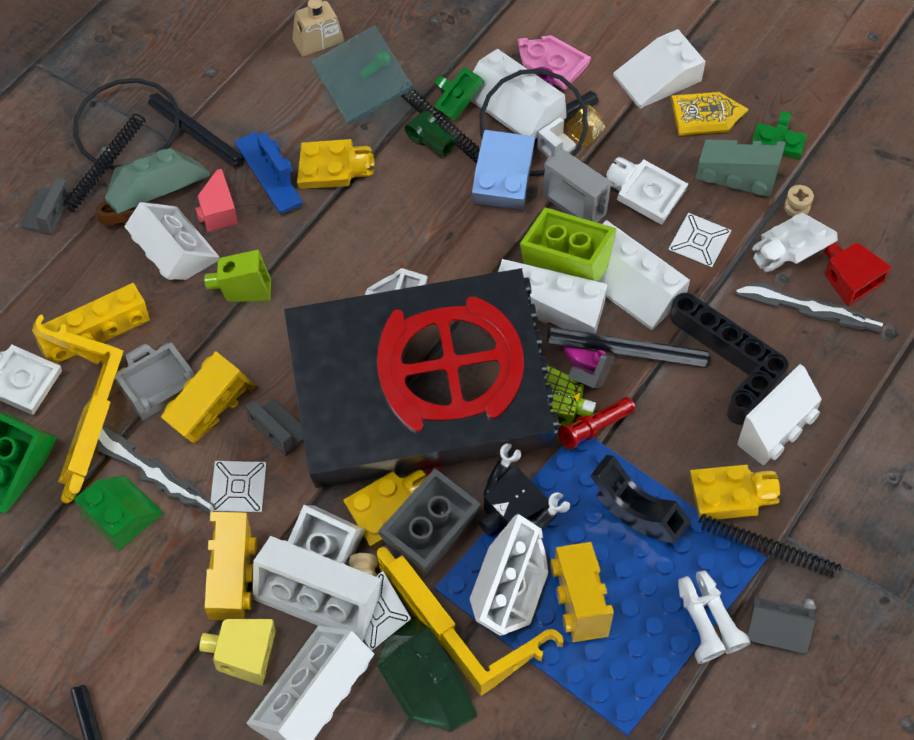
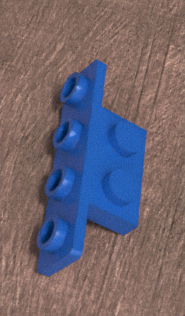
[235,132,302,214]

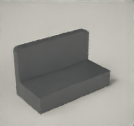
[22,177,70,236]
[568,354,615,388]
[246,399,304,456]
[747,596,815,654]

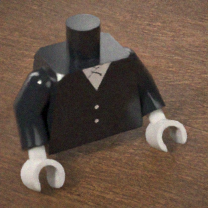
[478,444,570,535]

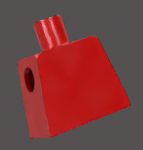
[824,242,891,306]

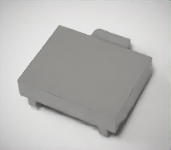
[114,342,195,421]

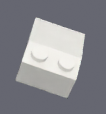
[613,29,706,109]
[288,505,366,566]

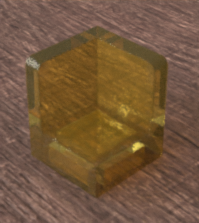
[566,103,607,147]

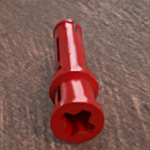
[558,397,635,450]

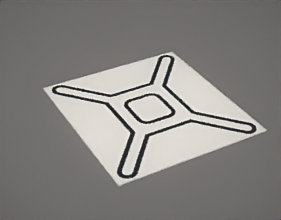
[669,213,731,267]
[210,461,266,512]
[364,571,411,651]

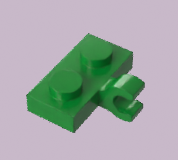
[434,67,485,122]
[751,111,807,160]

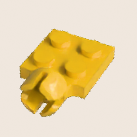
[297,139,375,189]
[690,465,780,521]
[343,470,427,550]

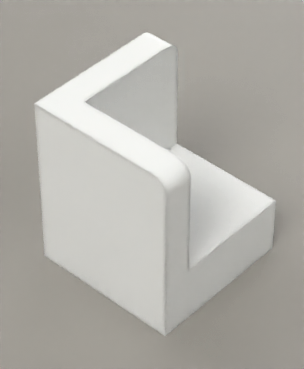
[537,117,576,157]

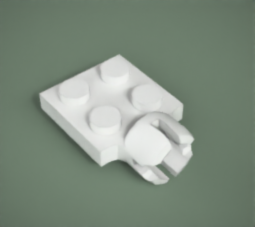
[606,157,688,225]
[752,213,838,272]
[0,344,62,415]

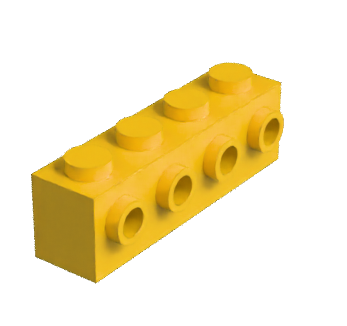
[32,283,150,364]

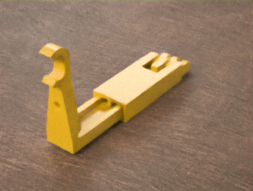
[33,314,124,504]
[377,547,563,696]

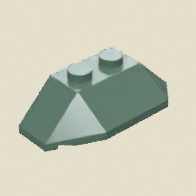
[105,148,210,214]

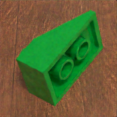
[0,412,57,513]

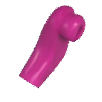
[561,345,606,370]

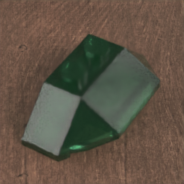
[376,616,477,733]

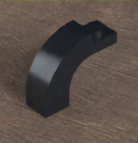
[590,455,690,543]

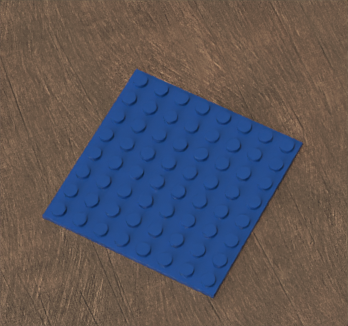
[435,438,767,737]

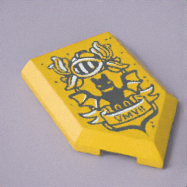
[670,92,748,136]

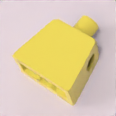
[200,619,276,686]

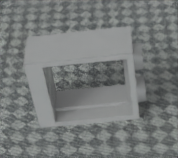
[542,149,611,223]

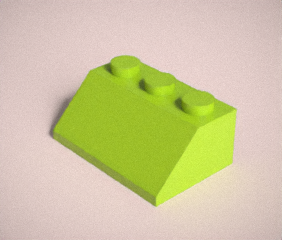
[520,207,617,282]

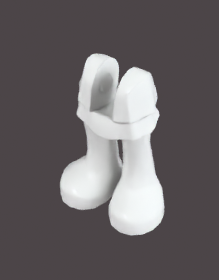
[678,570,751,664]

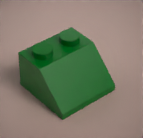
[74,475,163,552]

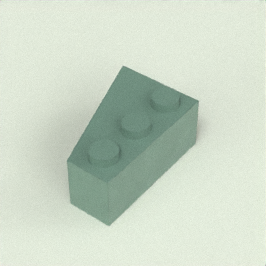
[695,139,786,197]

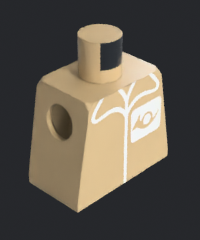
[292,0,344,57]

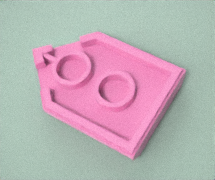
[517,35,591,90]

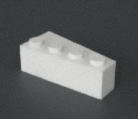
[498,259,608,334]

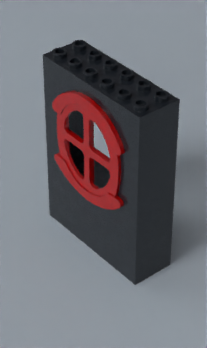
[284,268,559,488]

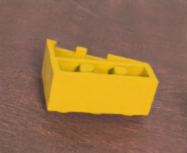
[161,351,258,444]
[205,512,257,620]
[550,542,614,642]

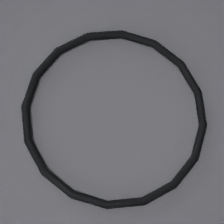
[479,69,588,176]
[73,78,180,170]

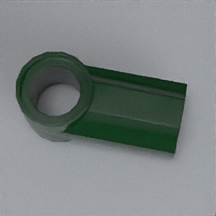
[404,110,456,157]

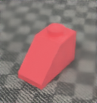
[195,169,238,232]

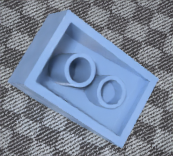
[472,130,535,210]

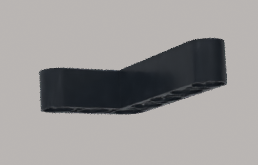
[671,293,789,425]

